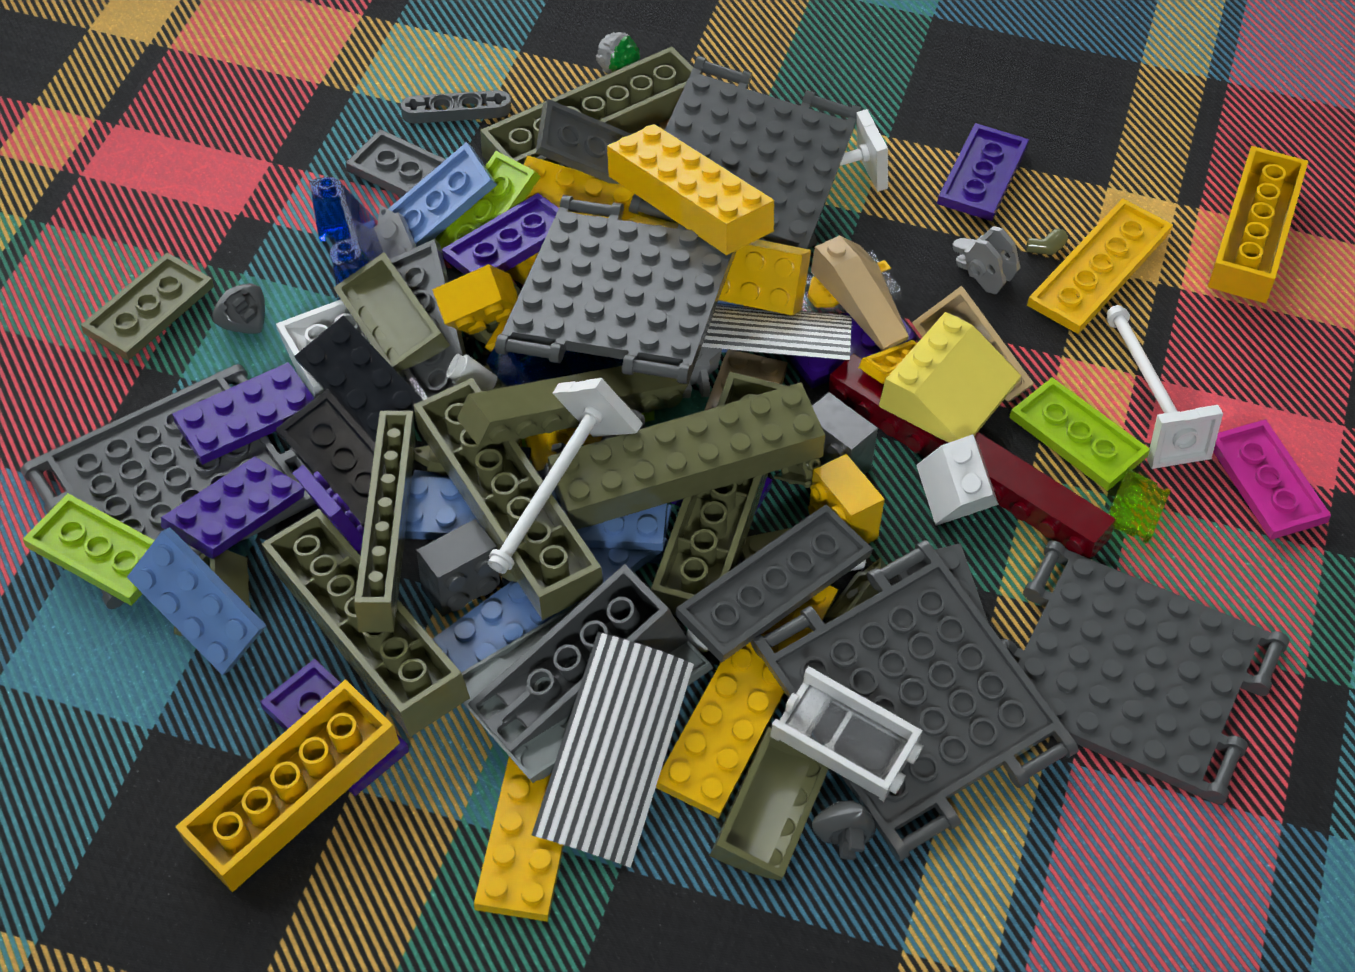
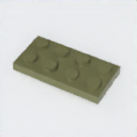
[81,252,214,361]

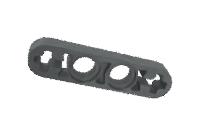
[401,90,511,124]

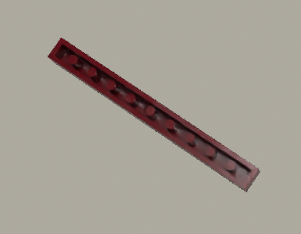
[828,353,1116,559]

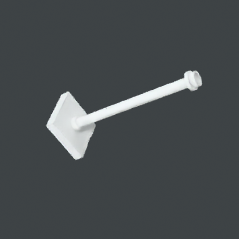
[840,109,888,192]
[1107,305,1223,469]
[488,378,643,574]

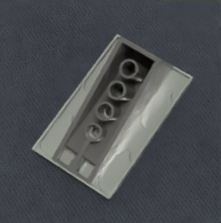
[461,564,713,783]

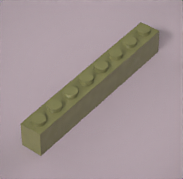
[457,366,689,447]
[354,411,416,632]

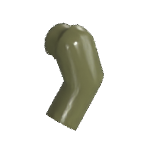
[1026,228,1068,255]

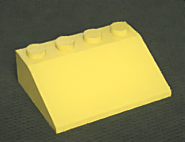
[879,312,1021,443]

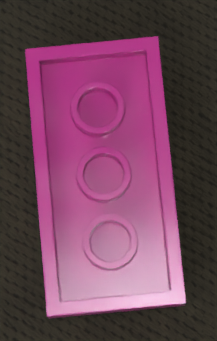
[1213,419,1331,540]

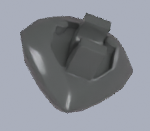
[212,283,265,334]
[812,800,876,860]

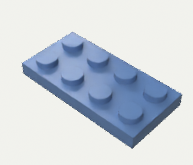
[385,142,497,247]
[127,528,267,675]

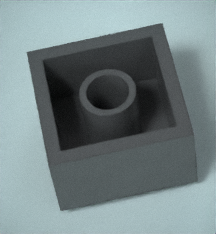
[416,519,500,617]

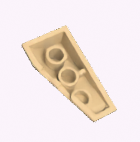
[811,235,908,351]
[912,286,1034,402]

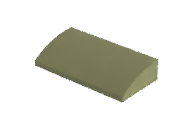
[333,252,450,371]
[709,727,829,881]

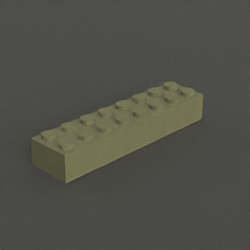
[480,47,693,165]
[651,371,787,615]
[413,378,603,620]
[548,382,825,530]
[261,509,470,737]

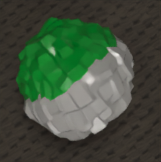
[596,32,640,74]

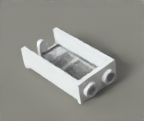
[770,666,924,802]

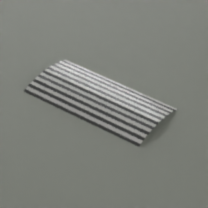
[702,304,852,360]
[532,632,694,868]

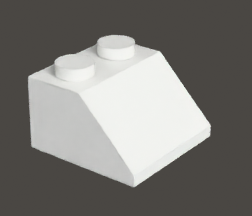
[916,434,999,526]

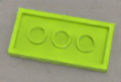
[435,151,541,255]
[1009,377,1150,491]
[23,493,155,606]

